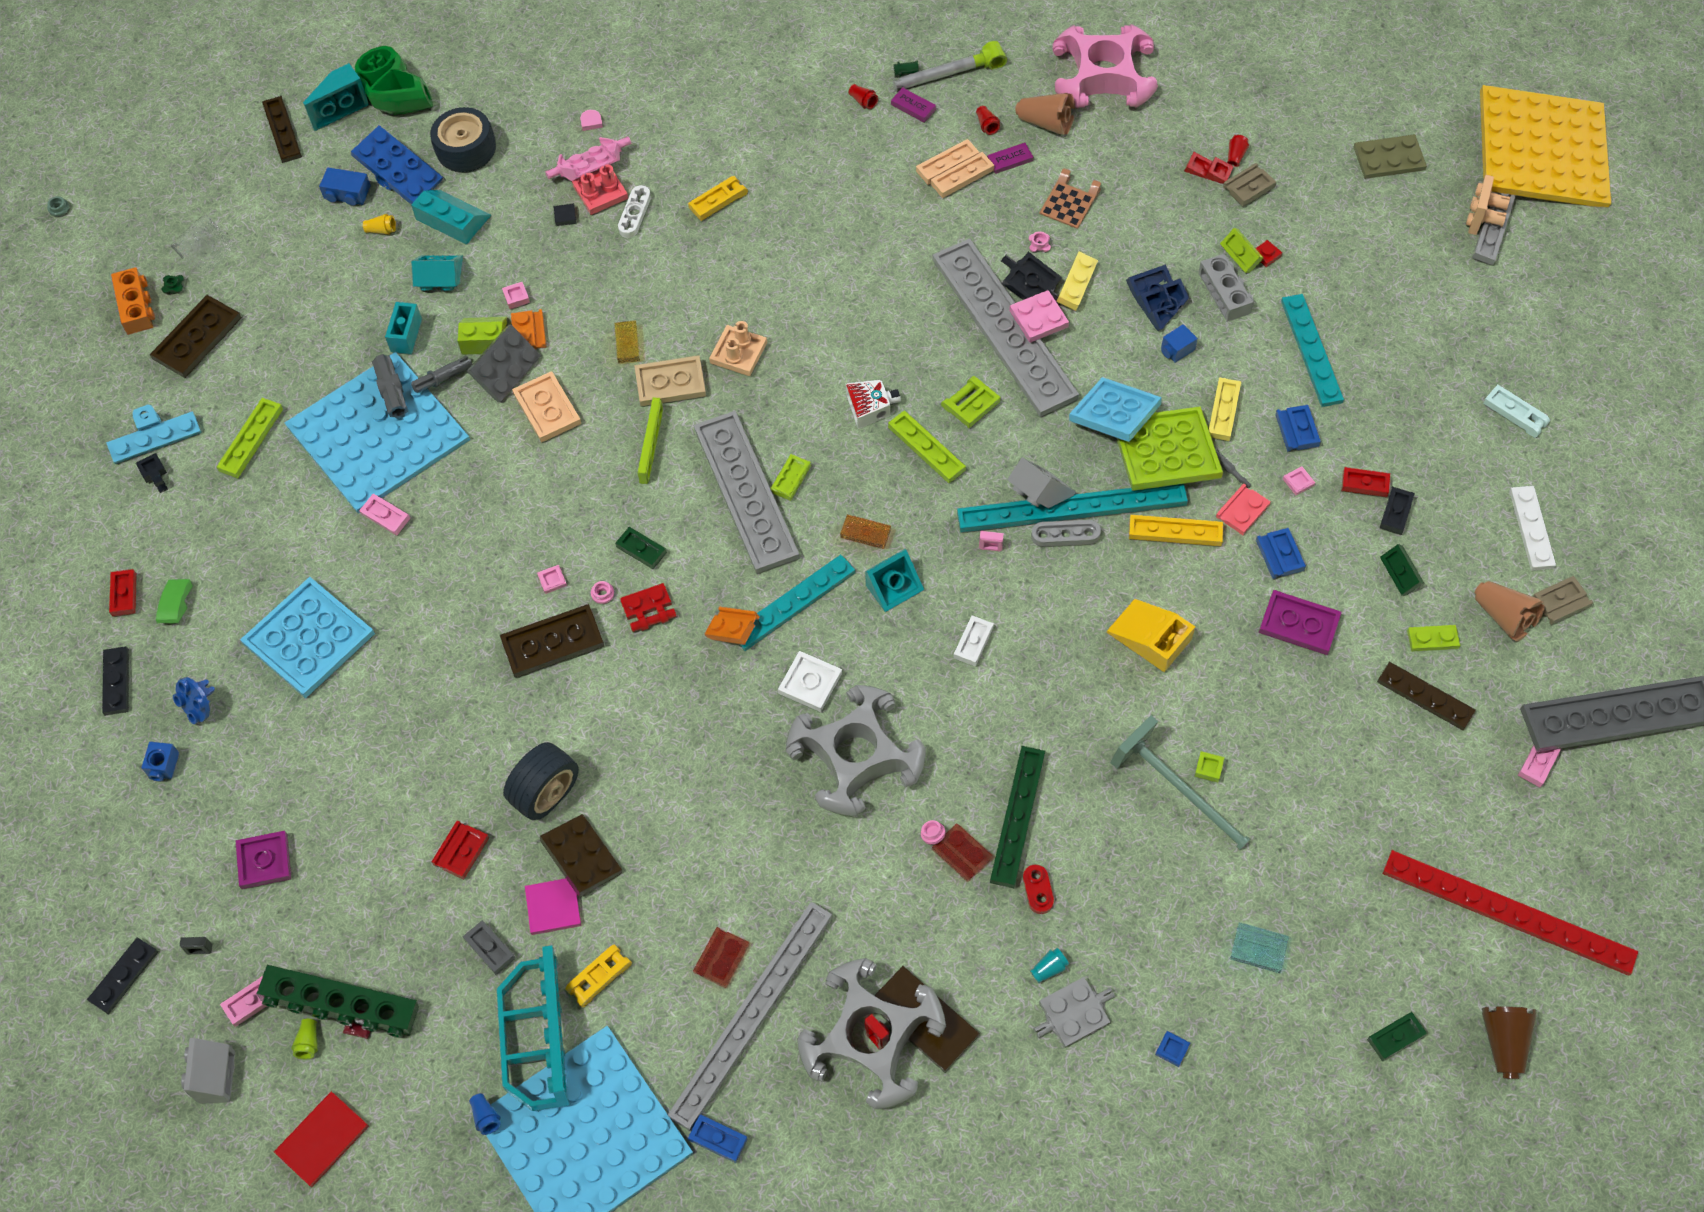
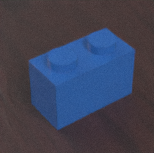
[319,167,371,205]

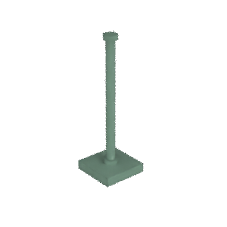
[1110,715,1250,850]

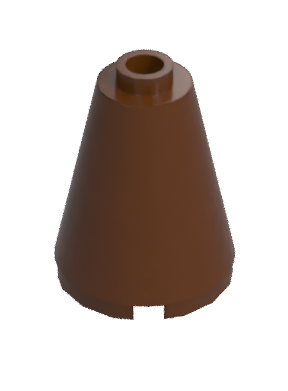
[1482,1006,1537,1079]

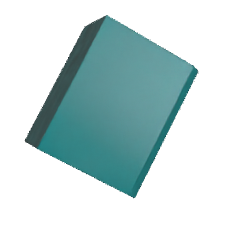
[865,549,924,612]

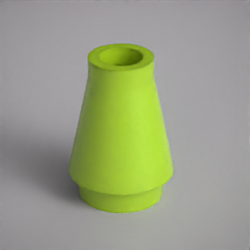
[291,1018,318,1060]

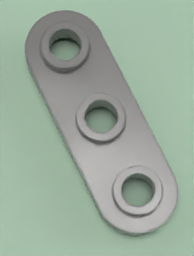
[1031,520,1101,547]

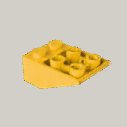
[1106,599,1195,672]

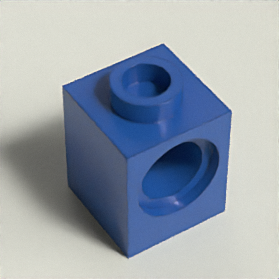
[141,742,179,782]

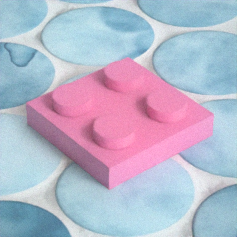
[1009,290,1069,343]

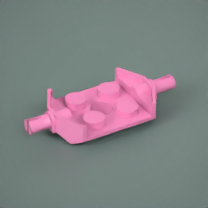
[545,136,632,181]

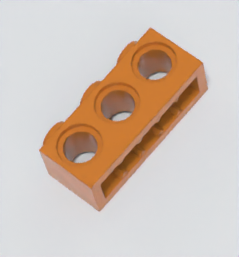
[111,267,155,335]

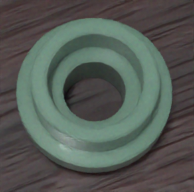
[47,196,69,216]

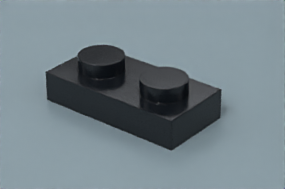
[1379,486,1415,535]

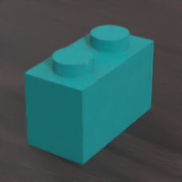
[385,302,422,355]

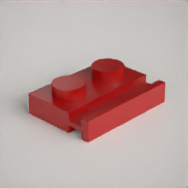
[431,820,489,880]

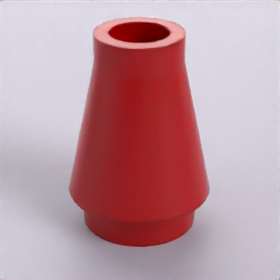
[848,84,878,109]
[976,106,1000,135]
[1227,135,1249,167]

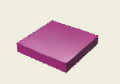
[525,878,581,935]

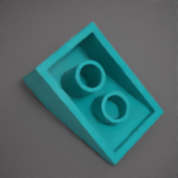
[303,63,369,131]

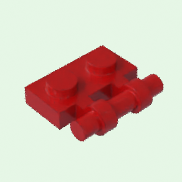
[620,583,677,632]

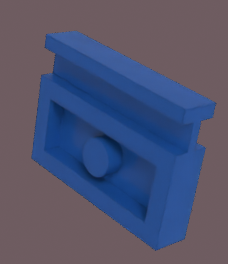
[1275,405,1321,452]
[1256,528,1306,579]

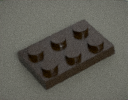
[540,814,622,897]

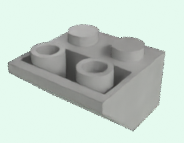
[181,1038,235,1104]

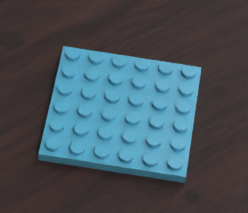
[284,352,470,514]
[486,1026,693,1212]

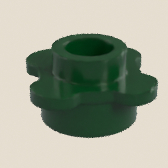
[161,275,184,294]

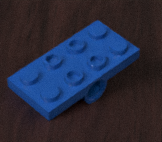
[351,125,443,204]

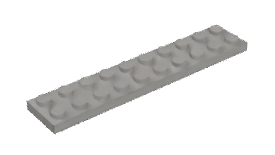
[932,238,1079,417]

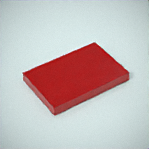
[274,1091,369,1188]

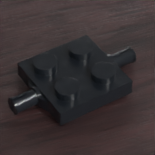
[1001,251,1062,306]

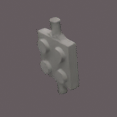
[1033,977,1115,1048]

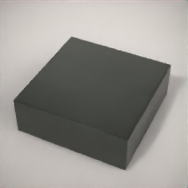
[179,937,213,955]

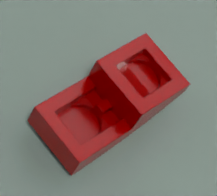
[1184,152,1234,184]

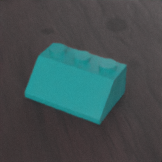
[411,190,491,245]

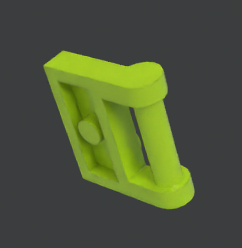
[941,376,1001,428]

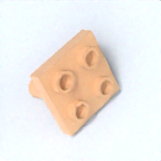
[1466,175,1510,235]
[709,321,767,376]

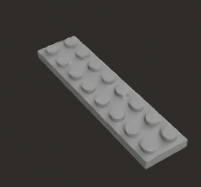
[694,411,800,574]

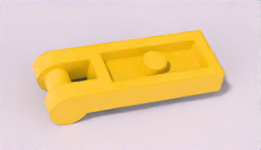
[688,176,748,221]

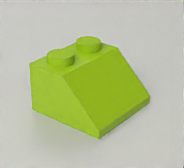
[457,317,507,355]

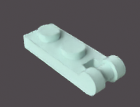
[1483,384,1550,438]

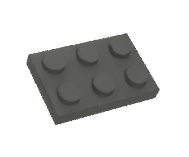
[467,324,541,402]

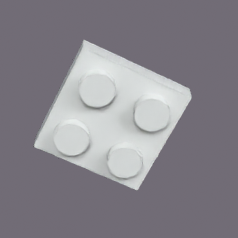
[778,651,842,712]

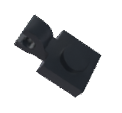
[135,453,168,493]

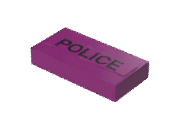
[891,87,936,123]
[987,142,1034,174]

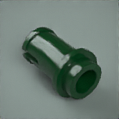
[893,61,919,77]

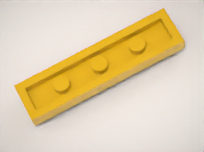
[1129,515,1223,546]

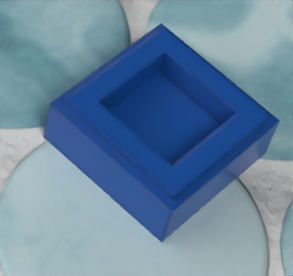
[1155,1031,1190,1067]

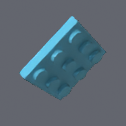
[1069,377,1162,442]

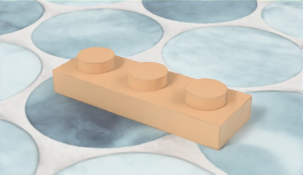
[916,139,980,185]
[931,152,994,198]

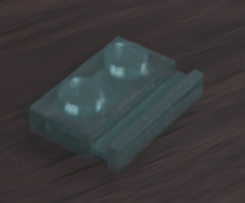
[1230,922,1289,974]

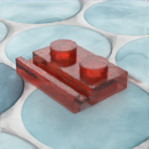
[932,823,993,882]
[693,927,750,988]

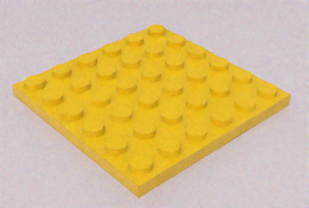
[1480,85,1611,207]

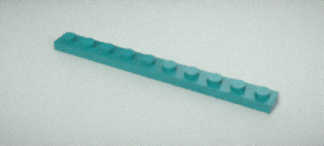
[957,484,1188,533]

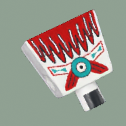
[846,380,901,429]

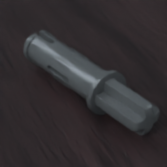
[411,355,472,392]

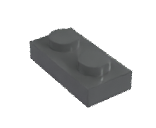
[463,920,516,975]

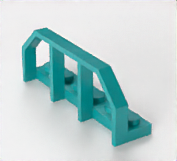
[497,945,569,1111]

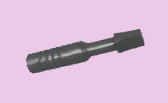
[1216,450,1251,488]

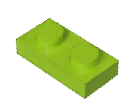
[1220,228,1263,273]
[1407,625,1460,652]

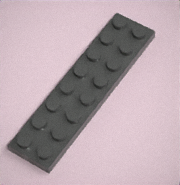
[1520,676,1704,752]

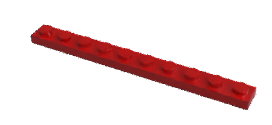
[1382,850,1639,976]

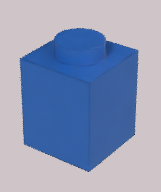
[1161,324,1198,363]

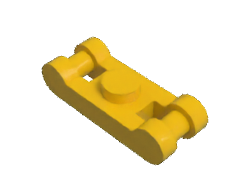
[565,944,632,1008]

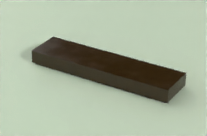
[262,96,302,163]

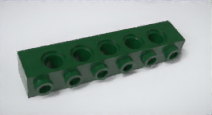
[256,964,419,1038]

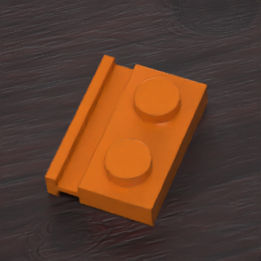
[511,309,546,349]
[704,607,759,645]

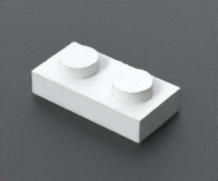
[954,616,994,667]

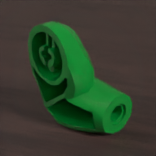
[355,46,433,114]

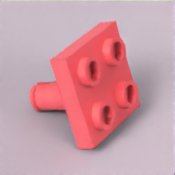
[572,164,628,215]

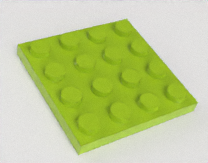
[1116,406,1223,491]

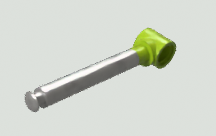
[893,41,1007,91]

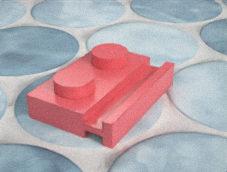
[1216,484,1271,535]

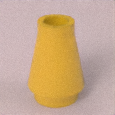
[363,214,396,235]

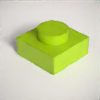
[1194,751,1225,783]

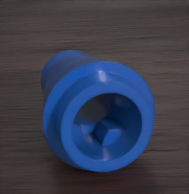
[469,1093,501,1135]

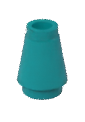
[1030,948,1069,983]

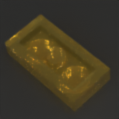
[614,320,640,363]

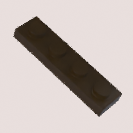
[1377,661,1476,731]

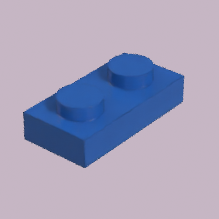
[688,1114,748,1163]

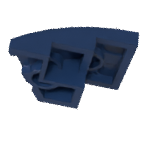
[1126,264,1189,331]

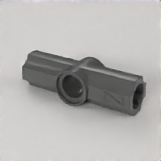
[372,354,408,418]

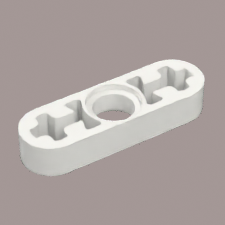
[618,185,651,238]

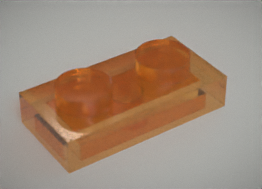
[840,514,891,549]

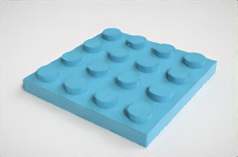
[240,577,375,698]

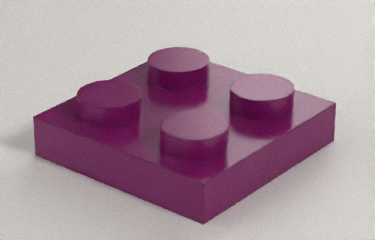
[235,830,291,889]

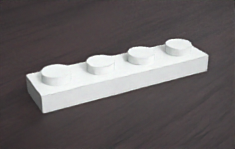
[1509,486,1556,571]

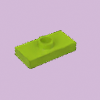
[770,454,811,501]

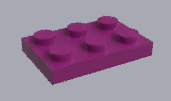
[1258,590,1342,655]

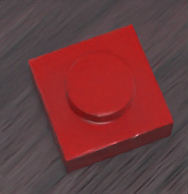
[1255,240,1283,268]

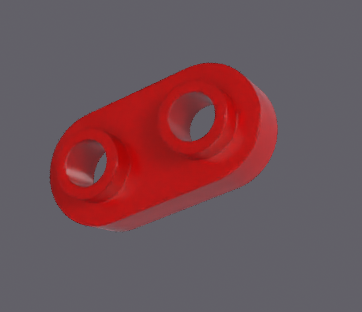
[1023,864,1054,914]

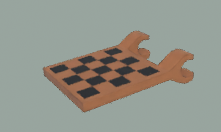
[1039,168,1101,229]

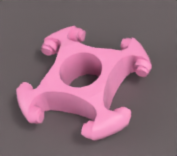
[1052,24,1158,109]

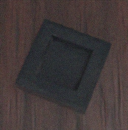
[553,203,577,226]

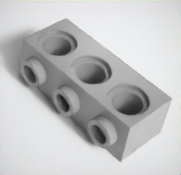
[1199,254,1254,322]

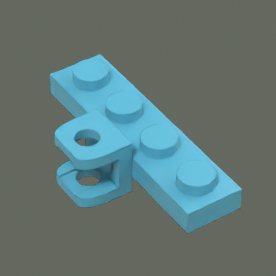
[106,405,201,464]

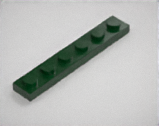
[990,746,1045,888]

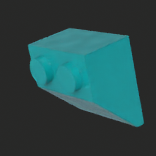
[411,255,463,290]

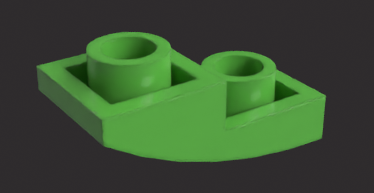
[156,579,193,624]

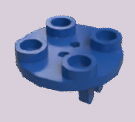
[173,677,215,724]

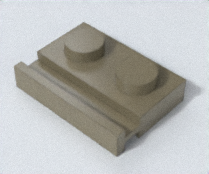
[1223,163,1276,207]
[1533,576,1594,625]

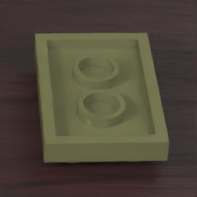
[1353,134,1427,179]

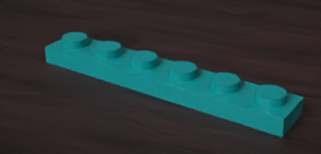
[1281,294,1344,407]
[739,554,855,651]

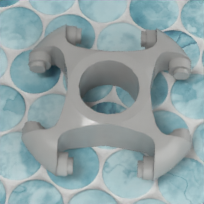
[786,685,926,816]
[797,958,946,1109]

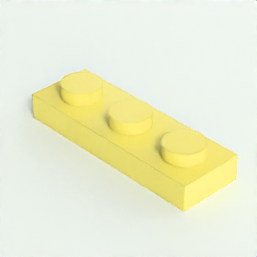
[1056,251,1098,311]
[1209,377,1241,441]

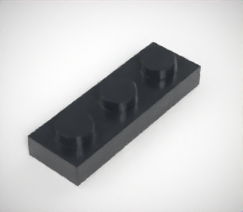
[102,646,129,716]
[87,937,158,1015]

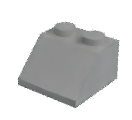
[1007,457,1076,508]

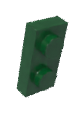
[615,527,667,569]
[1380,544,1424,596]
[1367,1011,1427,1062]

